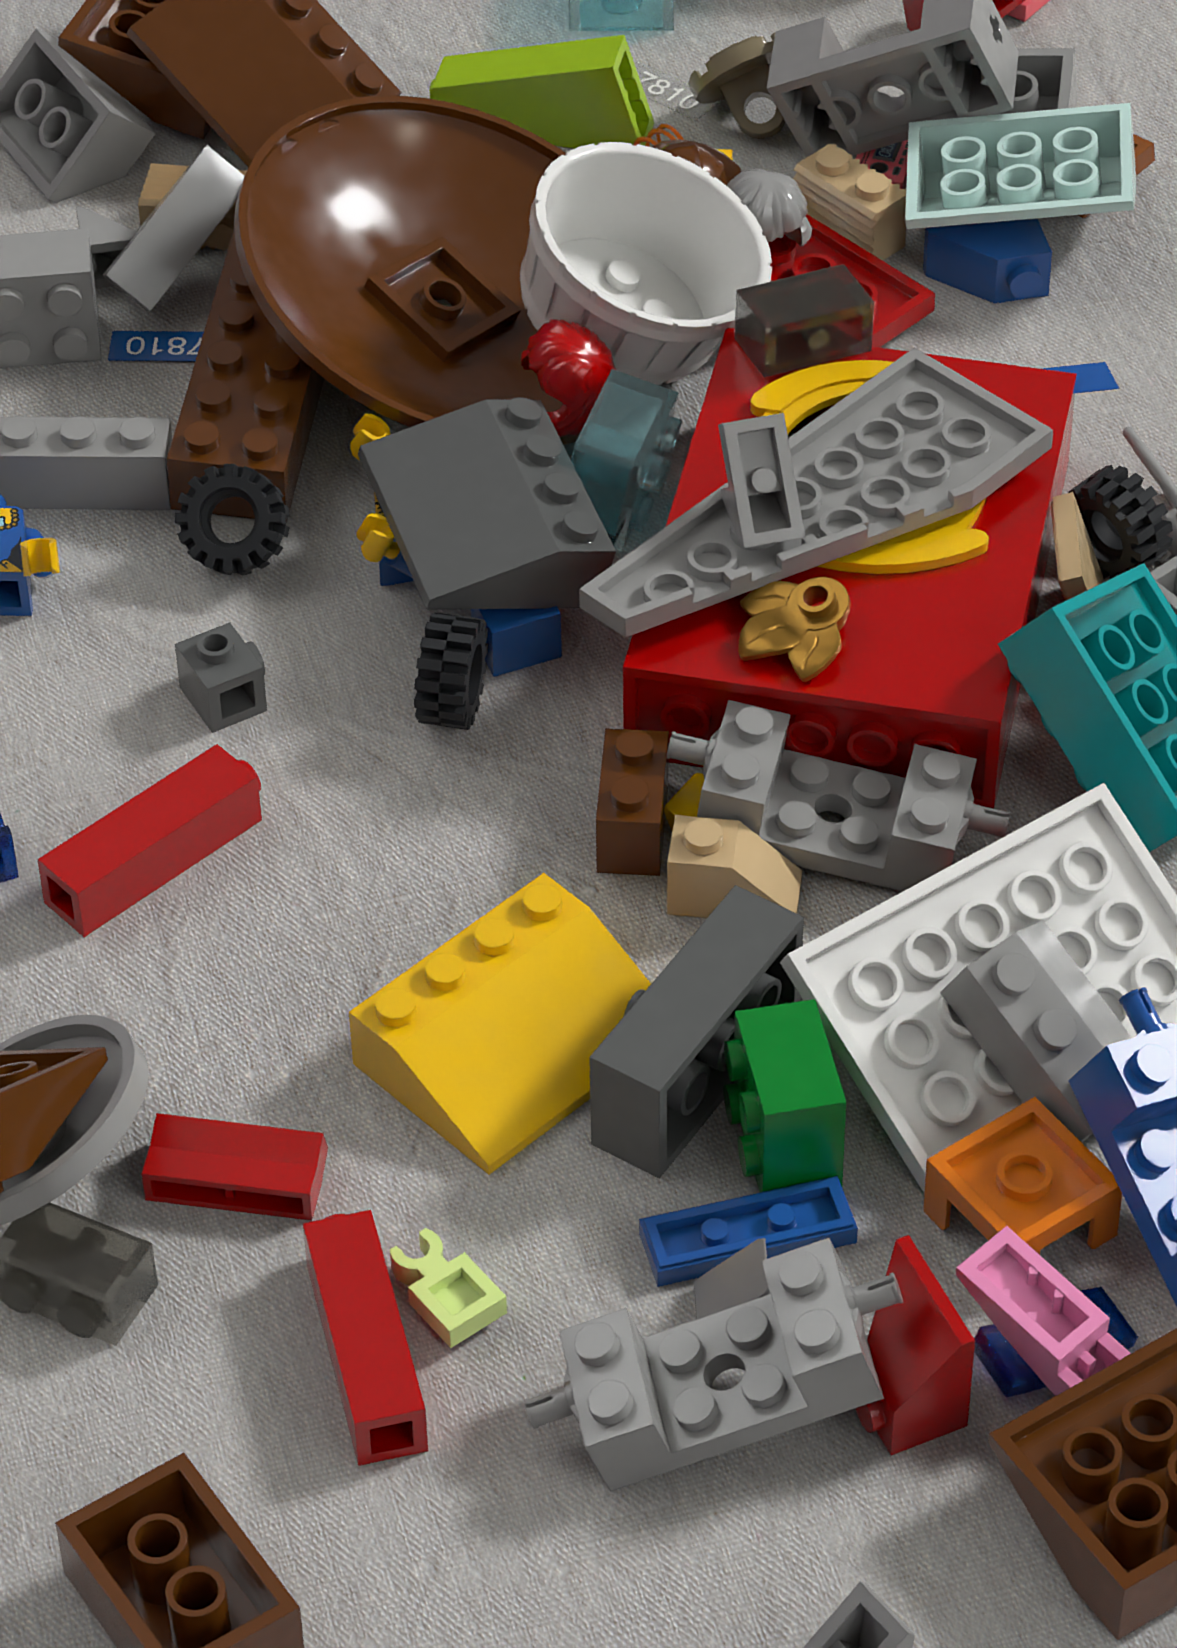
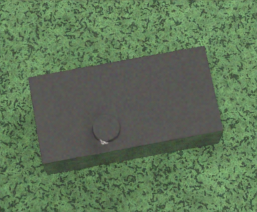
[589,885,804,1179]

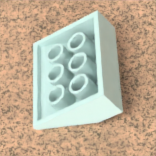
[905,103,1136,229]

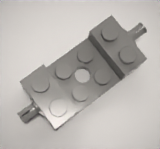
[667,700,1011,891]
[524,1238,903,1491]

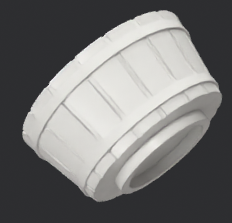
[520,142,772,386]

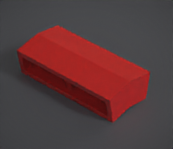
[142,1113,328,1221]

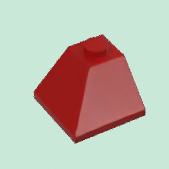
[855,1235,975,1456]

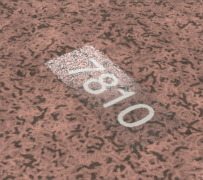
[635,61,722,121]

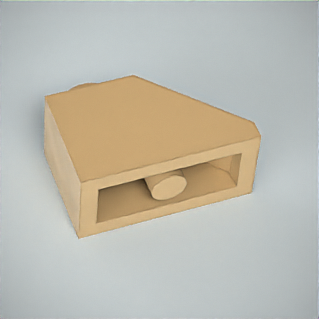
[667,815,802,918]

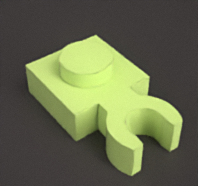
[390,1228,507,1348]

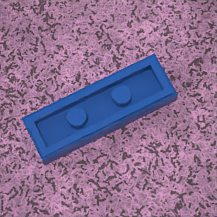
[639,1176,858,1287]

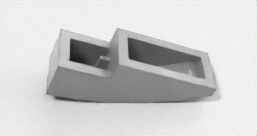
[103,145,244,311]

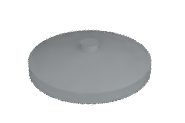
[0,1015,149,1225]

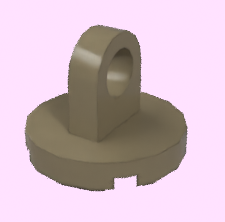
[688,32,786,139]

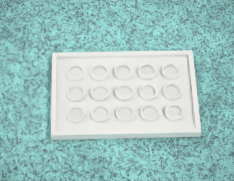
[780,783,1177,1192]

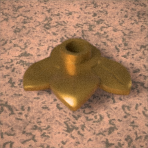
[738,577,851,682]

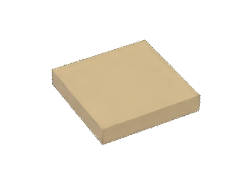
[1050,492,1104,601]

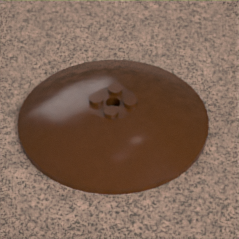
[234,95,655,445]

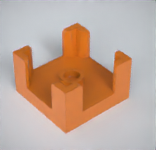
[923,1097,1122,1255]

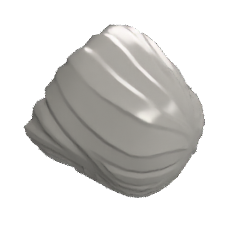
[726,168,812,247]

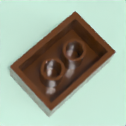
[55,1452,304,1648]

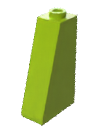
[429,35,655,149]

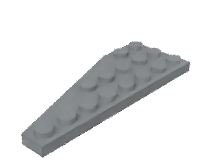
[579,347,1053,638]

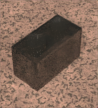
[734,264,874,377]
[0,1202,158,1346]

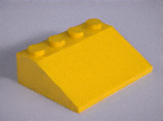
[349,873,651,1175]

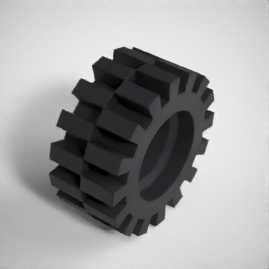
[175,464,290,576]
[1068,465,1173,580]
[414,612,488,730]

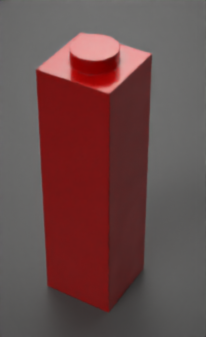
[37,744,262,937]
[303,1210,428,1466]

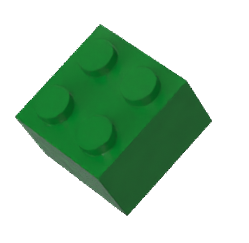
[723,999,846,1193]

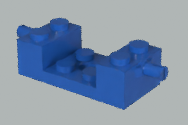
[1068,987,1177,1307]

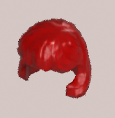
[521,319,617,438]

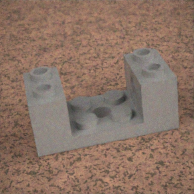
[767,0,1019,157]

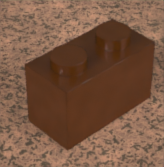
[596,728,669,876]

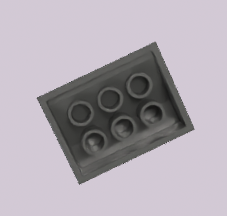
[358,398,616,610]

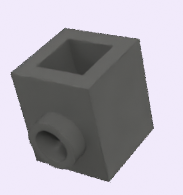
[175,622,267,733]

